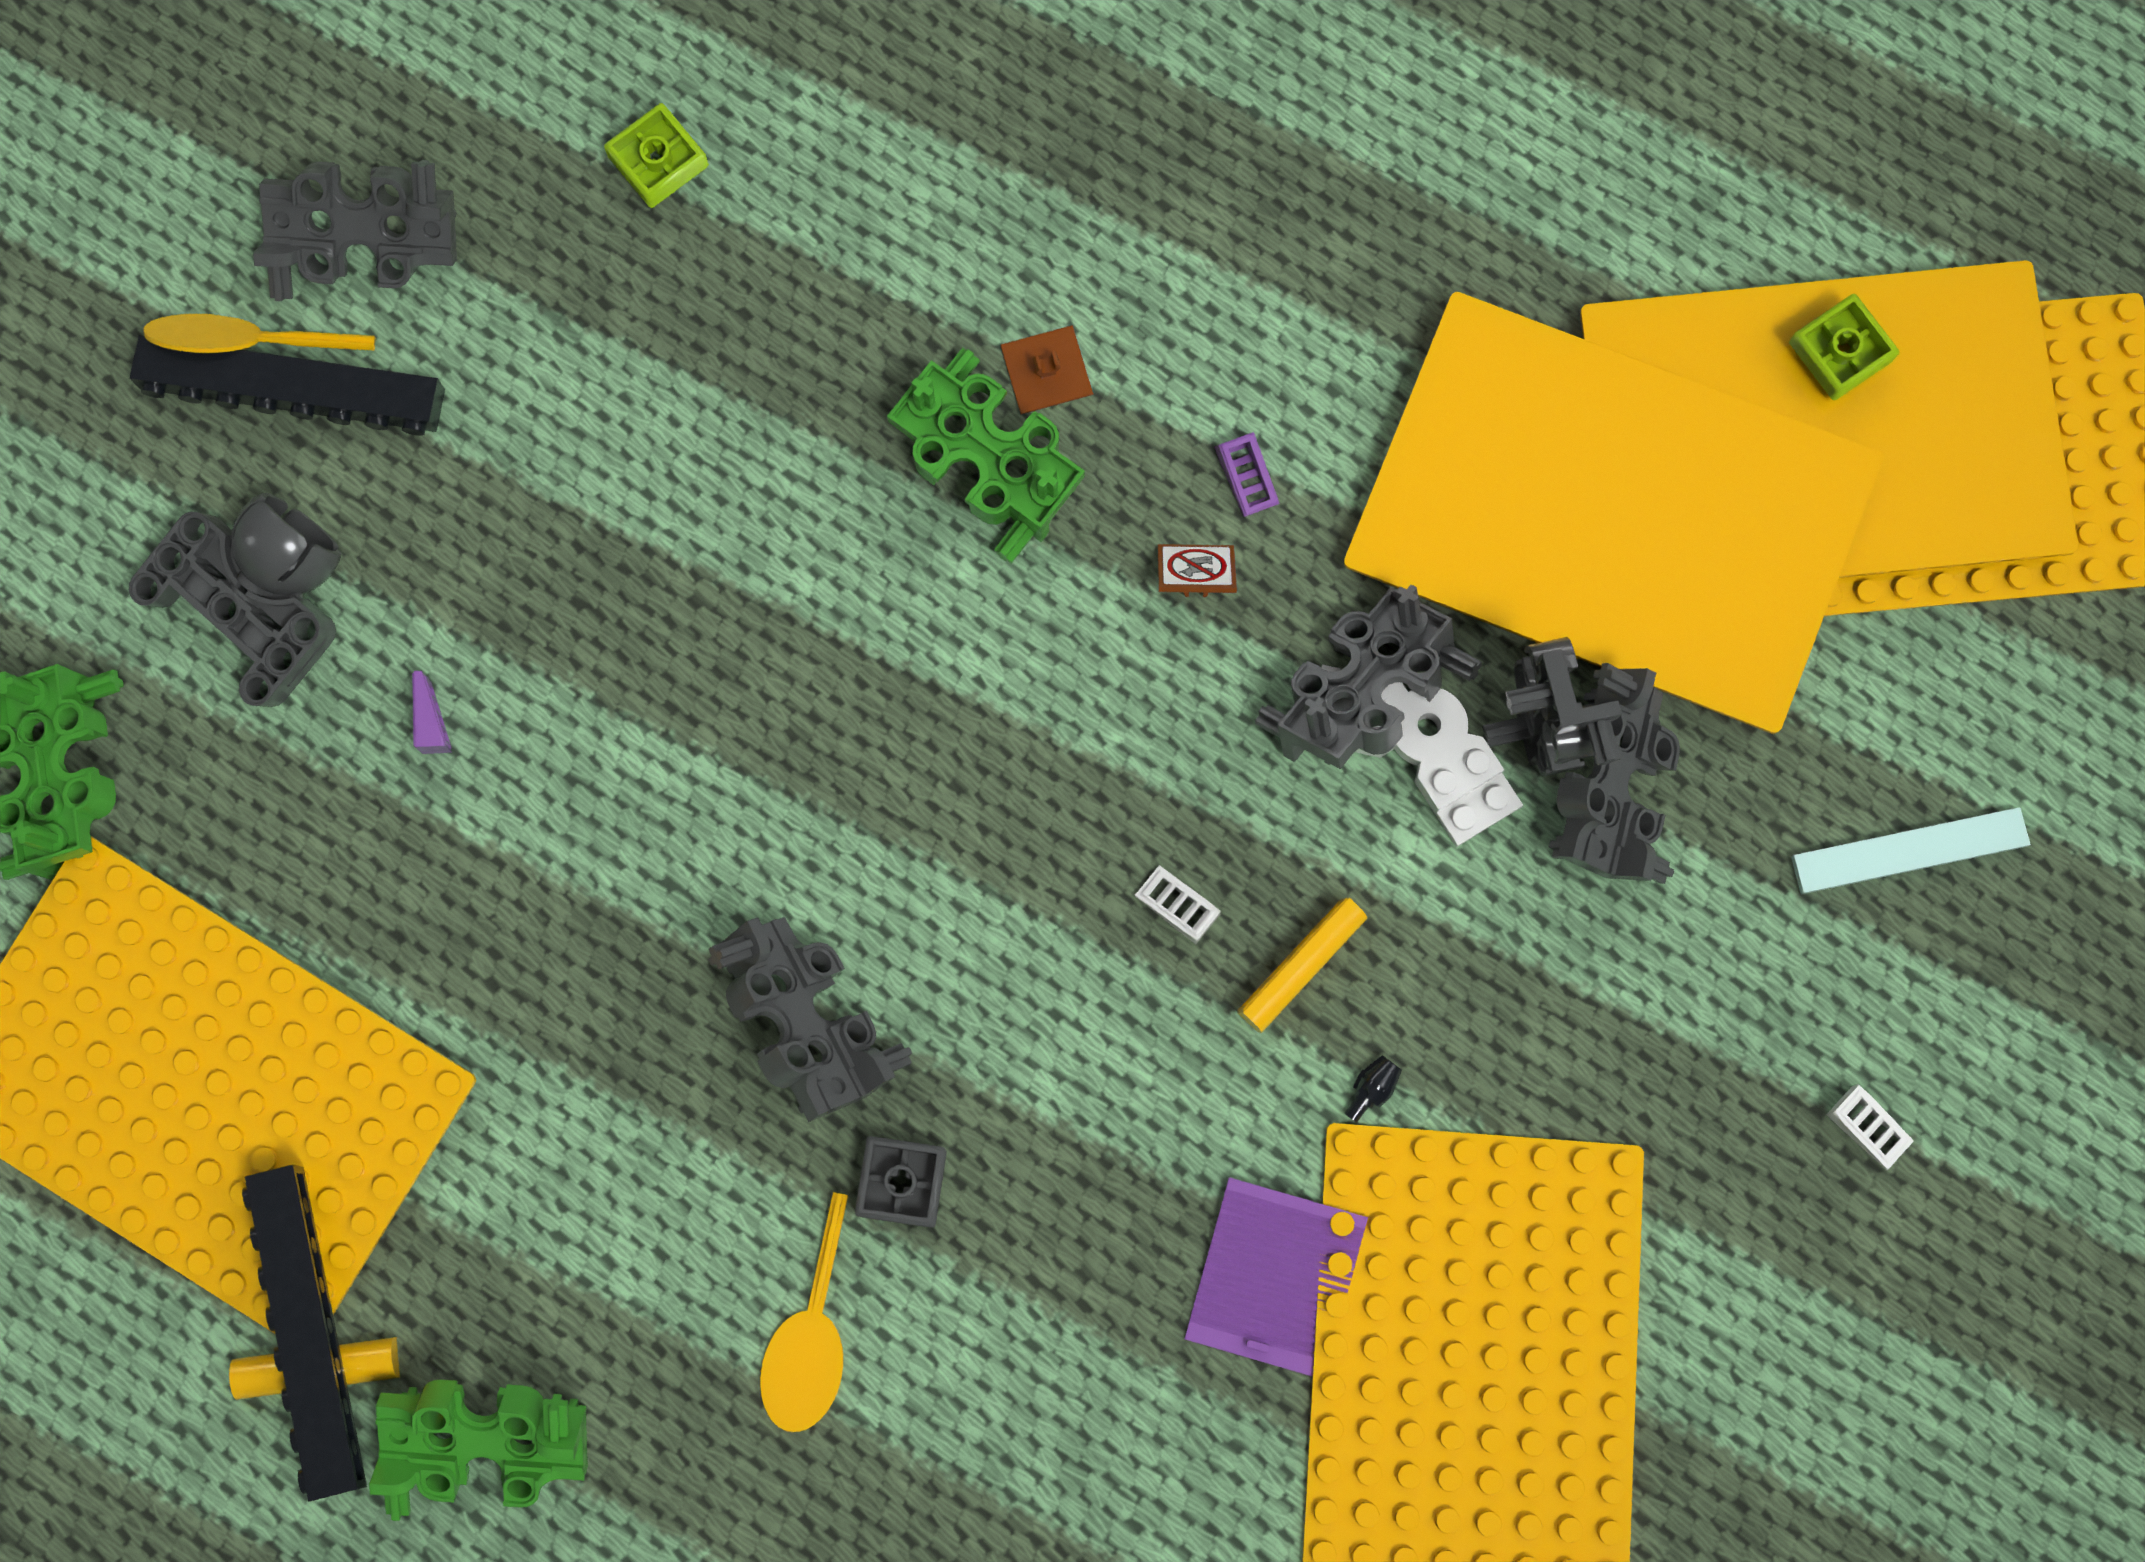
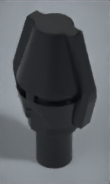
[1345,1055,1402,1123]

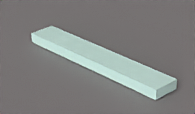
[1791,807,2031,894]

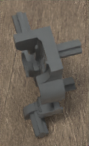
[253,160,457,301]
[1255,585,1482,769]
[1482,637,1622,777]
[1549,663,1680,884]
[708,917,912,1122]

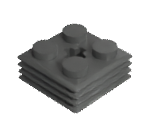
[855,1136,947,1228]

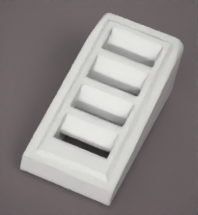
[1135,865,1221,945]
[1826,1084,1914,1170]

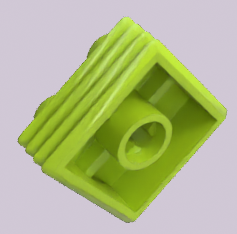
[604,103,709,208]
[1789,294,1900,400]

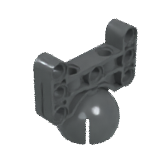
[128,492,342,707]

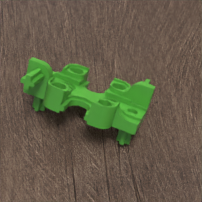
[887,348,1085,564]
[0,664,123,880]
[369,1379,588,1521]

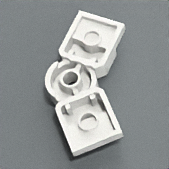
[1321,664,1523,847]

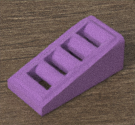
[1214,432,1280,517]
[412,671,452,754]

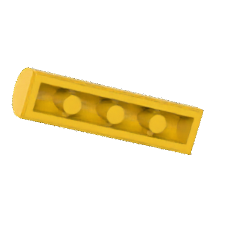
[1237,898,1367,1033]
[229,1337,400,1400]

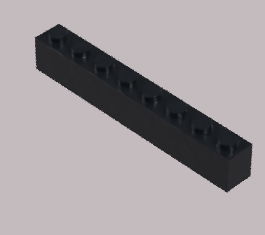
[129,335,445,436]
[242,1165,367,1502]

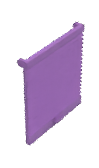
[1185,1177,1368,1377]

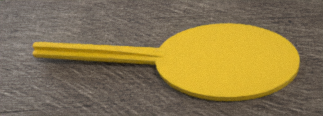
[143,314,376,353]
[760,1192,848,1432]

